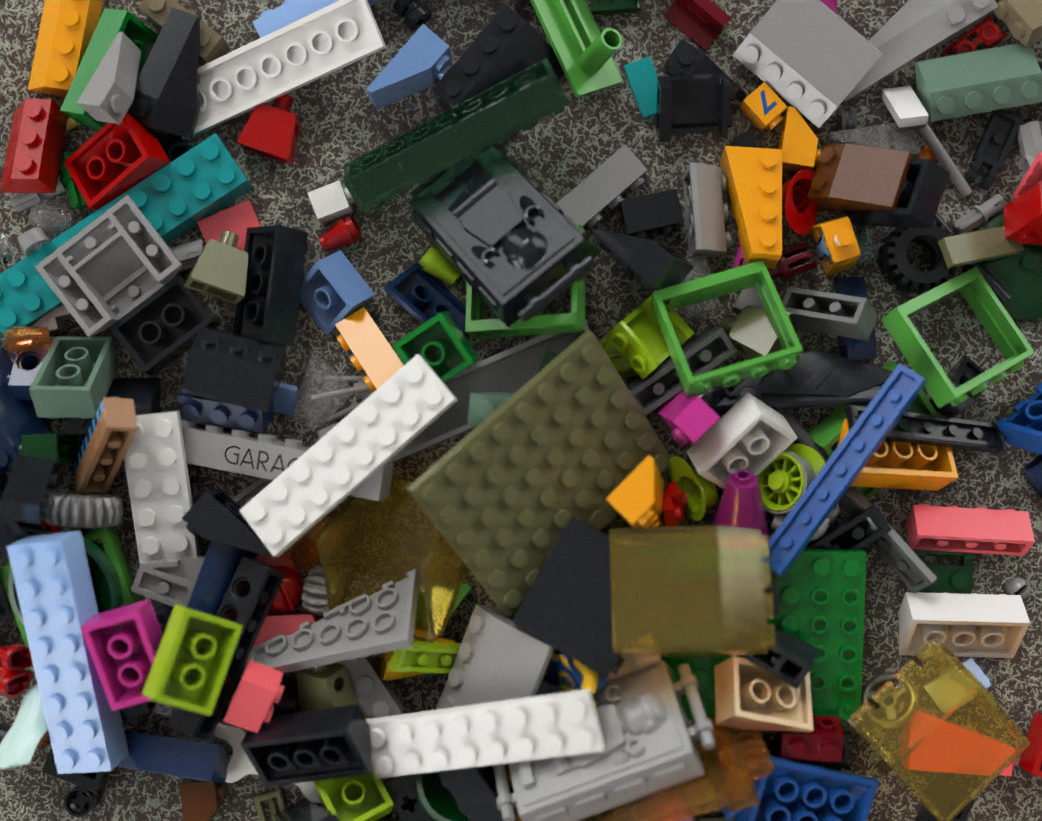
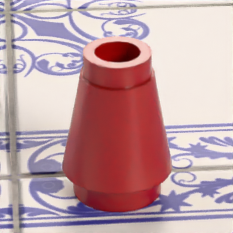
[318,216,362,252]

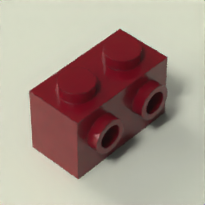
[777,715,844,762]

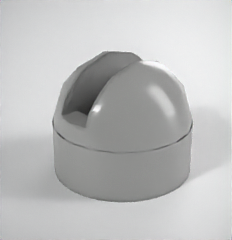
[1005,577,1031,600]

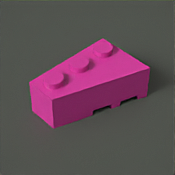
[653,389,720,448]

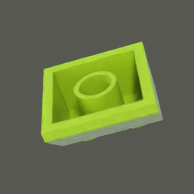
[313,768,394,821]

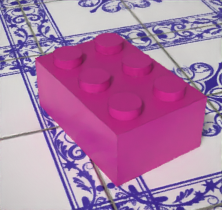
[81,599,163,711]

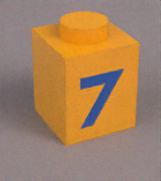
[739,82,787,132]

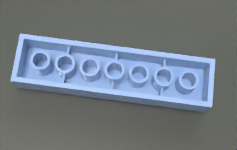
[7,531,129,774]

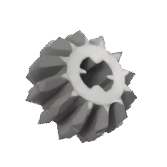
[301,565,343,616]

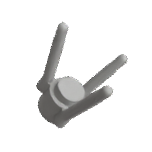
[311,374,375,423]

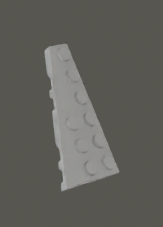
[244,568,420,673]

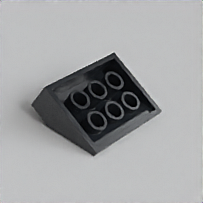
[433,4,565,150]

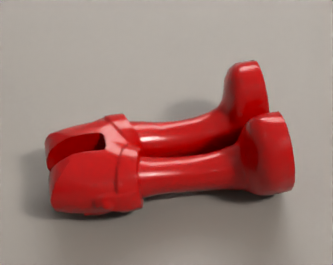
[0,644,33,699]

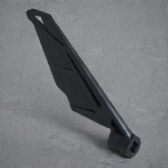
[694,349,893,412]

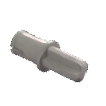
[10,174,67,212]
[952,194,1007,235]

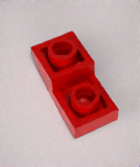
[662,481,688,537]

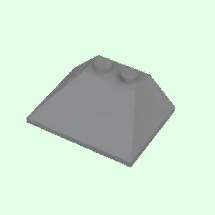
[35,195,183,337]

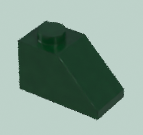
[19,433,80,465]

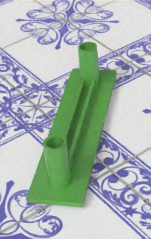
[530,0,623,98]

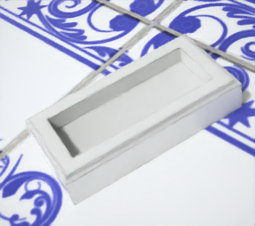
[882,86,929,128]

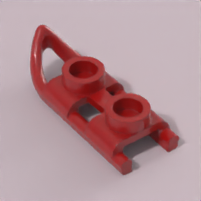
[939,14,1008,57]

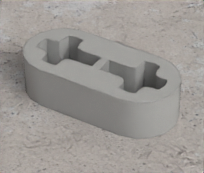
[18,227,50,257]

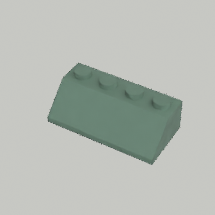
[915,43,1042,122]

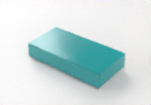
[623,56,658,120]

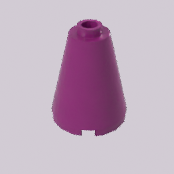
[711,470,769,550]

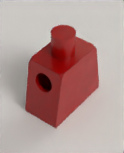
[237,94,301,166]

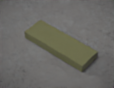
[938,226,1024,268]

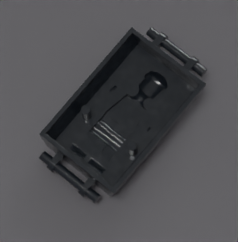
[410,140,601,328]

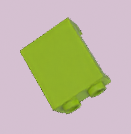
[604,295,694,379]

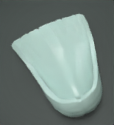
[0,683,48,770]

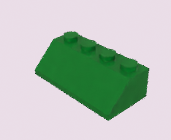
[60,8,158,131]

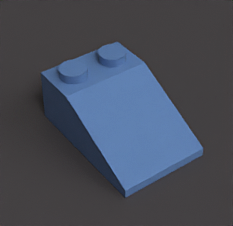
[366,24,453,109]

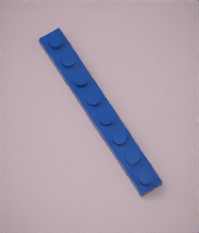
[756,363,927,577]

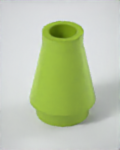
[418,246,460,286]

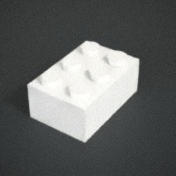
[687,392,798,489]

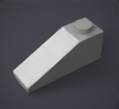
[77,32,141,125]

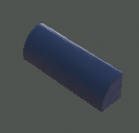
[187,540,251,616]
[117,730,228,784]

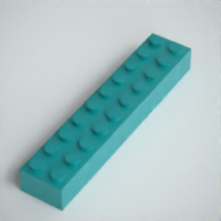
[0,133,254,342]

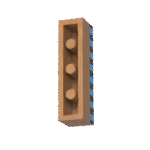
[73,397,138,495]

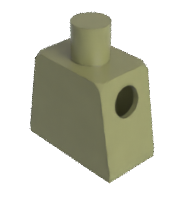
[184,231,249,305]
[719,305,793,360]
[296,663,359,711]

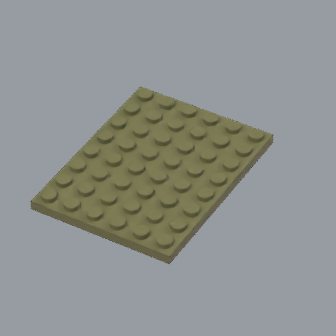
[407,331,671,617]

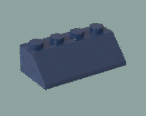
[0,347,53,477]

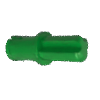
[60,152,87,209]

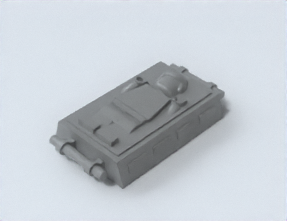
[493,660,716,821]

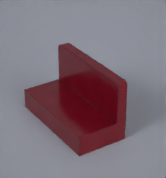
[664,0,731,51]

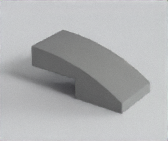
[29,305,74,337]

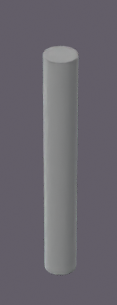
[917,123,972,197]

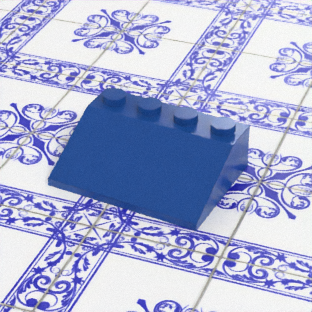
[734,755,879,821]

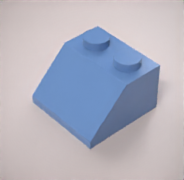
[300,250,375,336]

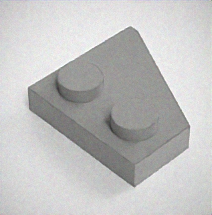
[131,556,205,607]

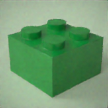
[392,311,480,384]

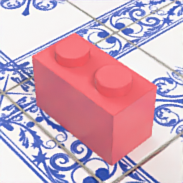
[223,659,284,733]

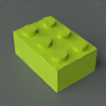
[142,604,243,716]

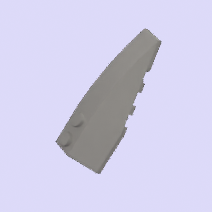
[843,0,999,103]

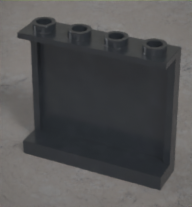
[512,516,670,678]

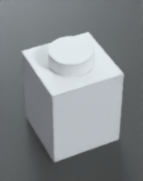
[308,181,355,224]

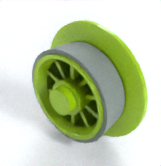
[757,444,826,518]

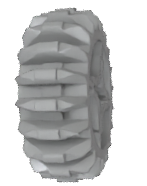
[42,491,124,528]

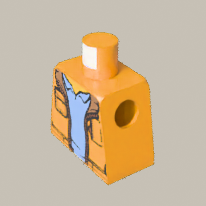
[810,216,861,277]

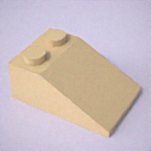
[714,656,813,732]

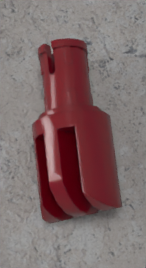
[767,242,818,280]

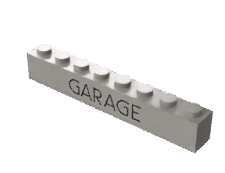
[181,420,394,501]

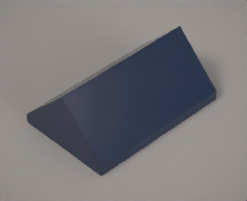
[384,262,466,335]

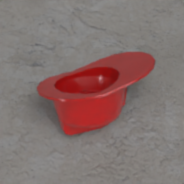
[782,169,819,235]
[254,552,303,614]

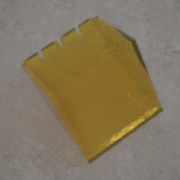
[317,475,465,643]
[610,526,775,660]
[848,638,1031,821]

